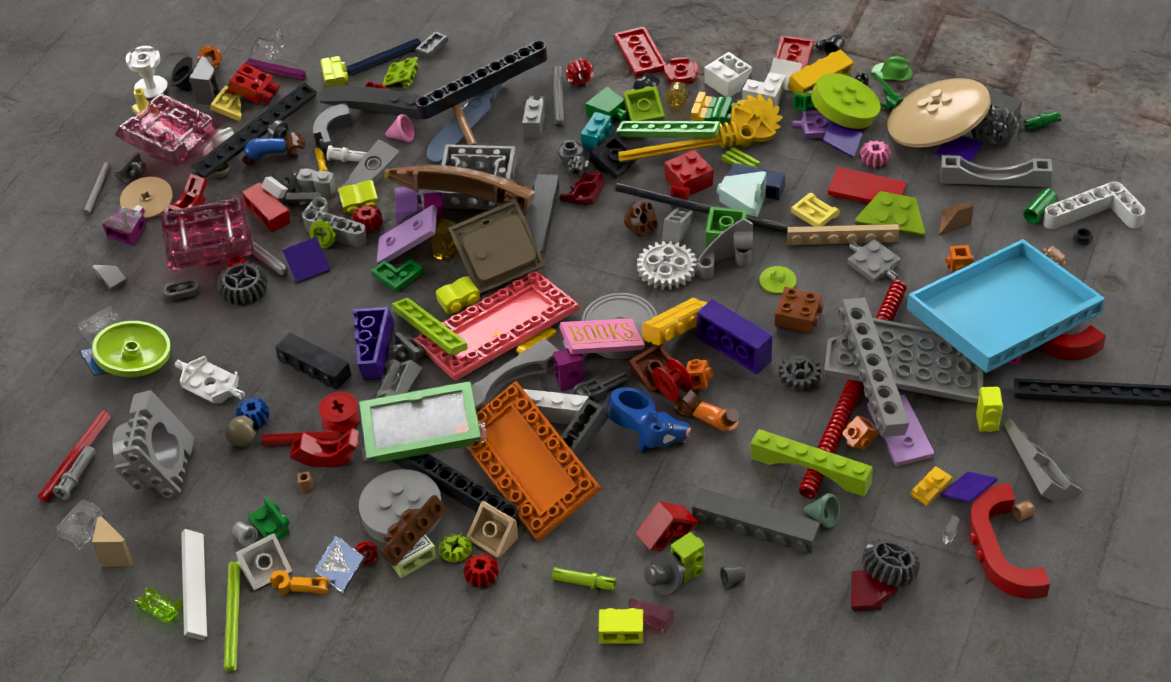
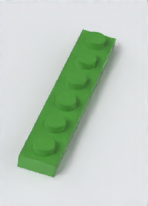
[616,121,721,138]

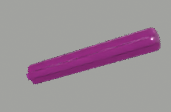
[246,58,306,80]

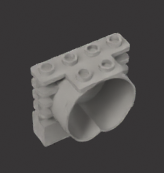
[112,390,194,498]

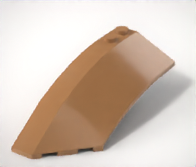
[384,165,535,217]

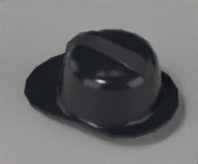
[170,57,193,92]

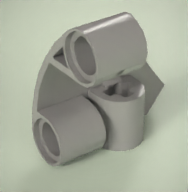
[698,218,753,280]

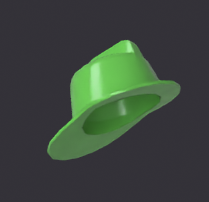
[872,56,913,81]

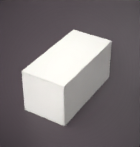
[261,177,288,199]

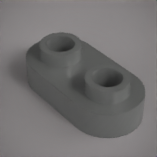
[162,278,201,301]

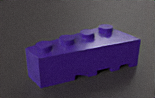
[353,307,395,380]

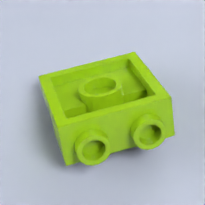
[623,86,665,121]

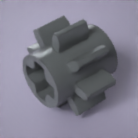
[567,156,589,177]

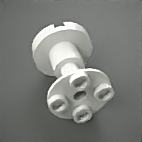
[126,46,168,98]

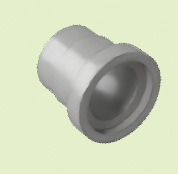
[232,522,258,546]

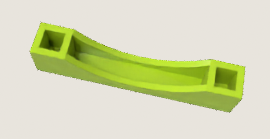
[750,429,873,497]

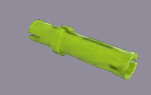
[552,567,617,592]

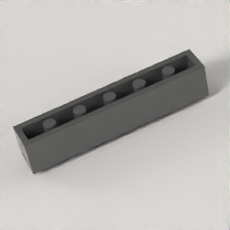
[692,488,820,554]

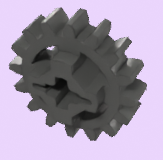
[778,354,821,392]

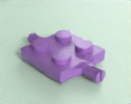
[791,110,831,139]

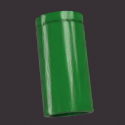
[1023,188,1058,224]

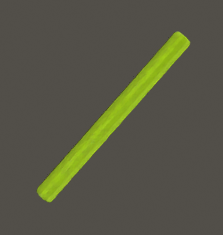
[224,561,241,672]

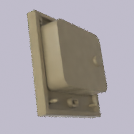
[448,199,546,295]

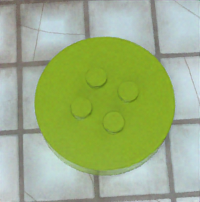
[811,73,881,129]

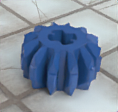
[236,396,270,428]

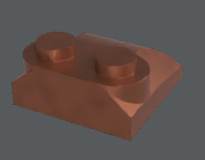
[627,345,671,393]

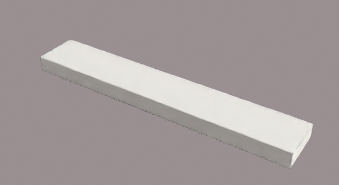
[181,529,207,641]

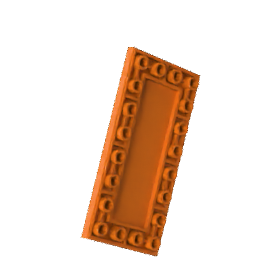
[455,381,602,542]

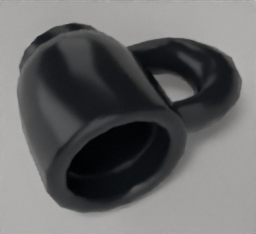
[815,34,845,55]

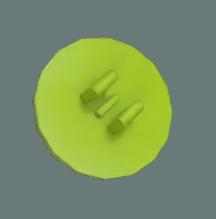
[759,266,797,295]

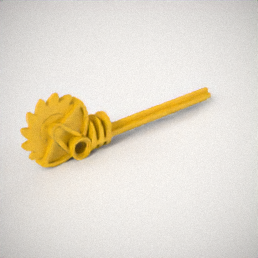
[618,94,783,162]

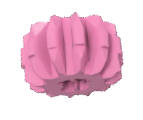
[860,140,891,168]

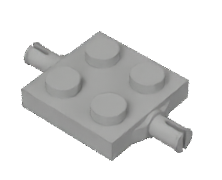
[848,239,901,283]

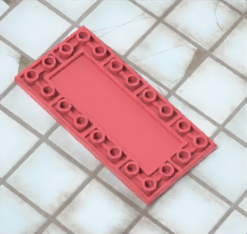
[414,271,580,381]

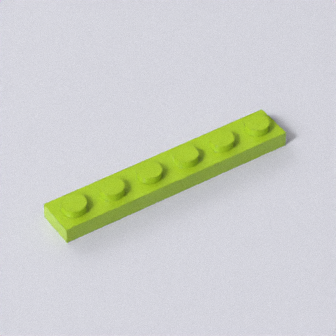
[392,298,468,355]

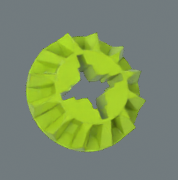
[309,219,337,248]
[439,533,472,563]

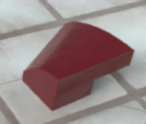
[559,172,606,204]

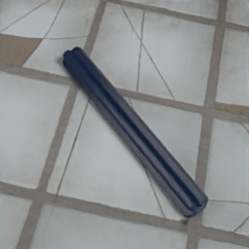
[346,38,421,75]

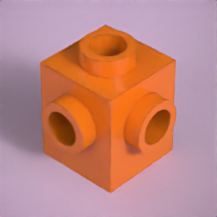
[197,46,222,69]
[945,245,974,274]
[686,359,713,390]
[842,416,880,450]

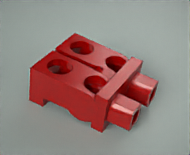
[227,63,280,105]

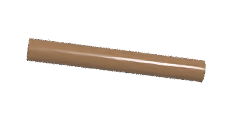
[452,104,478,145]

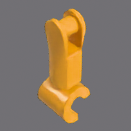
[270,570,330,596]

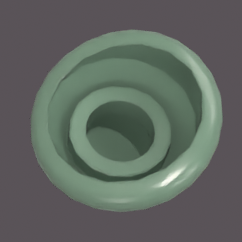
[803,493,840,529]

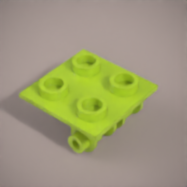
[382,57,419,89]

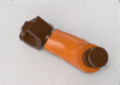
[674,390,740,432]

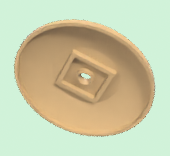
[887,78,991,147]

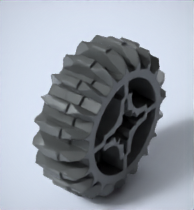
[971,105,1019,147]
[217,261,268,305]
[861,539,920,588]

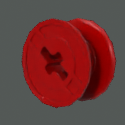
[653,358,693,402]
[318,392,360,434]

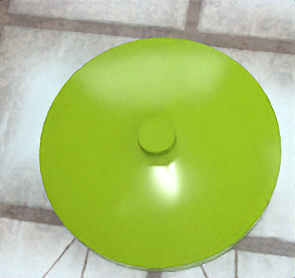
[92,321,171,377]

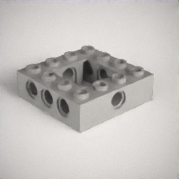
[436,144,517,210]

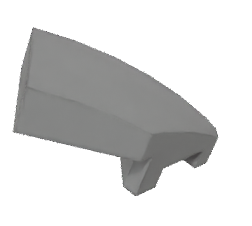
[92,265,127,290]

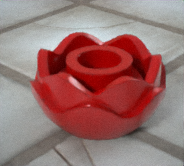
[354,541,378,566]

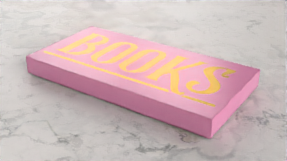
[559,318,645,354]

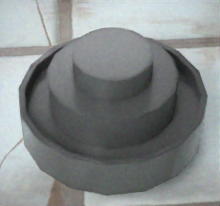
[267,120,289,139]
[558,140,583,162]

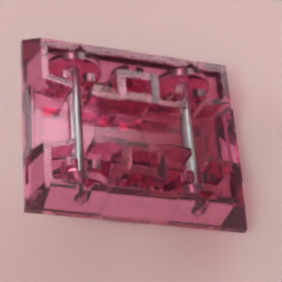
[115,93,222,167]
[160,197,254,271]

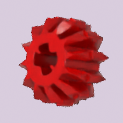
[565,58,594,87]
[352,205,383,234]
[463,552,499,589]

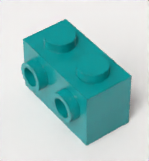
[581,112,613,151]

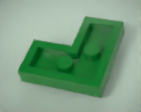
[371,259,424,293]

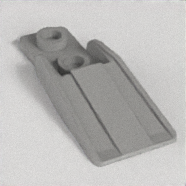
[341,140,400,187]

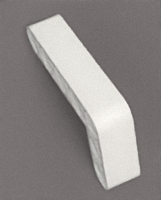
[1043,182,1145,229]

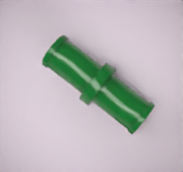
[1024,111,1061,130]

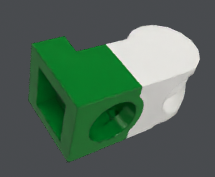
[793,90,817,111]

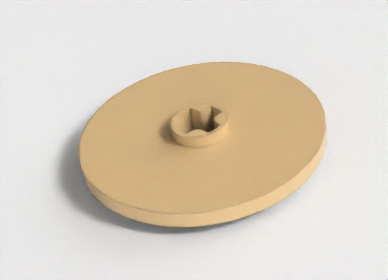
[120,177,173,220]

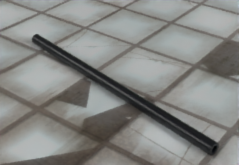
[615,183,797,233]

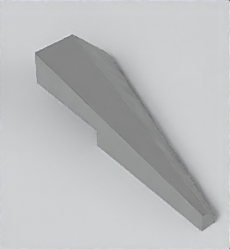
[372,359,423,442]
[1003,419,1083,502]

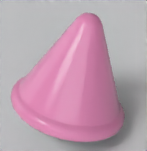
[385,114,415,142]

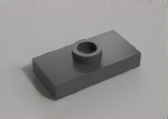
[415,31,449,59]
[286,193,323,207]

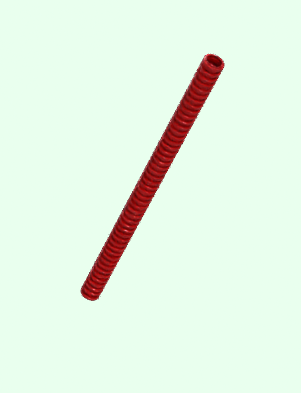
[798,280,907,499]

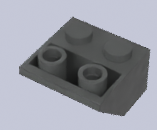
[189,57,220,105]

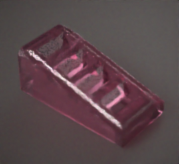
[628,598,674,633]

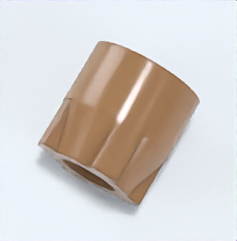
[297,471,314,493]
[1012,500,1036,521]

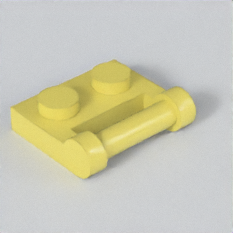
[791,193,840,226]

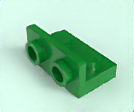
[247,496,290,541]

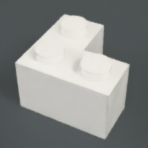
[742,72,786,107]

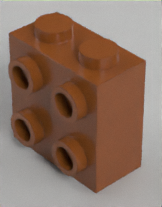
[775,287,824,334]

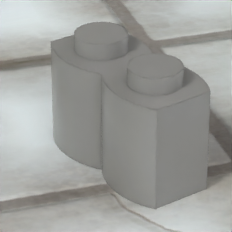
[296,169,337,199]

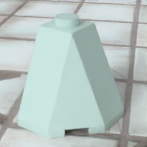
[717,171,766,217]

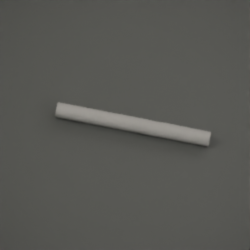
[83,162,111,215]

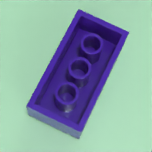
[697,299,773,375]

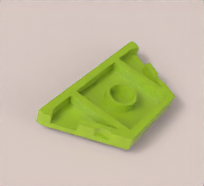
[855,191,925,237]

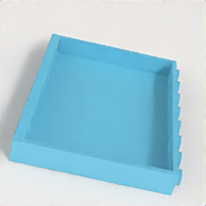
[907,239,1105,373]

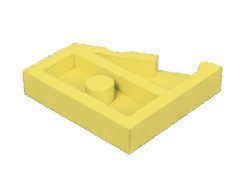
[210,85,241,122]

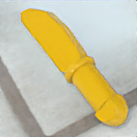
[315,148,328,172]

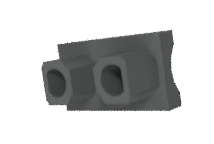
[114,152,146,185]
[391,332,425,364]

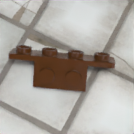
[381,495,447,566]

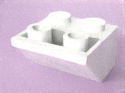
[704,52,752,97]

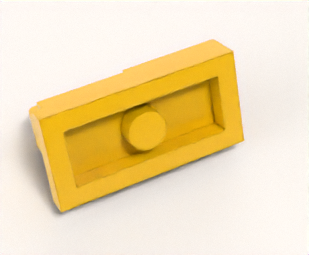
[910,466,952,506]

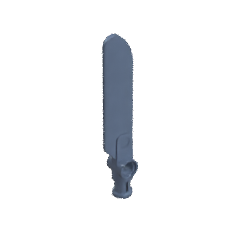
[427,80,508,164]

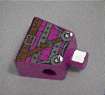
[102,205,146,246]

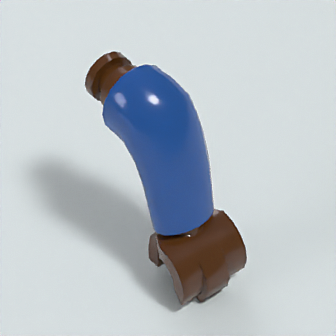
[242,132,306,166]

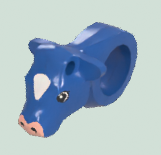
[606,388,691,453]

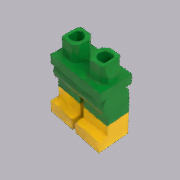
[691,91,739,126]

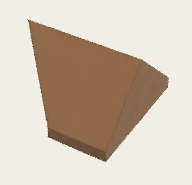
[939,202,974,235]

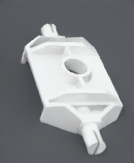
[174,356,245,403]

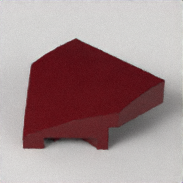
[851,570,898,611]

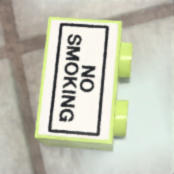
[389,534,437,578]

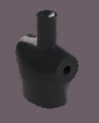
[633,73,660,90]

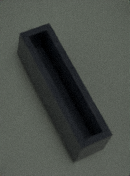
[275,332,351,390]

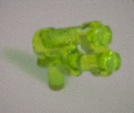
[135,587,183,623]

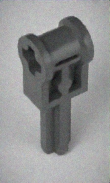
[572,372,628,403]

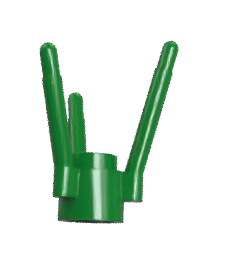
[872,72,903,110]

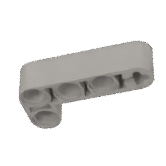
[302,197,367,247]

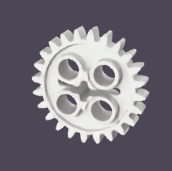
[637,241,697,290]

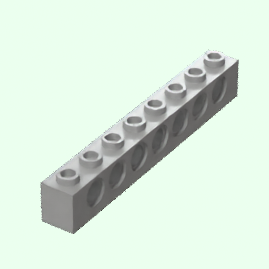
[838,297,909,437]

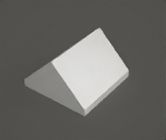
[236,533,292,590]

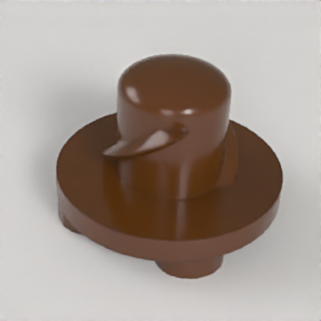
[624,200,658,237]

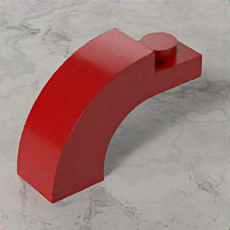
[162,173,208,226]

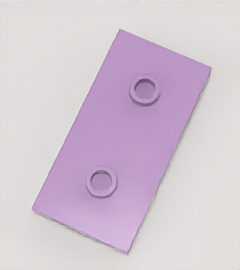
[377,205,437,264]
[867,394,935,467]

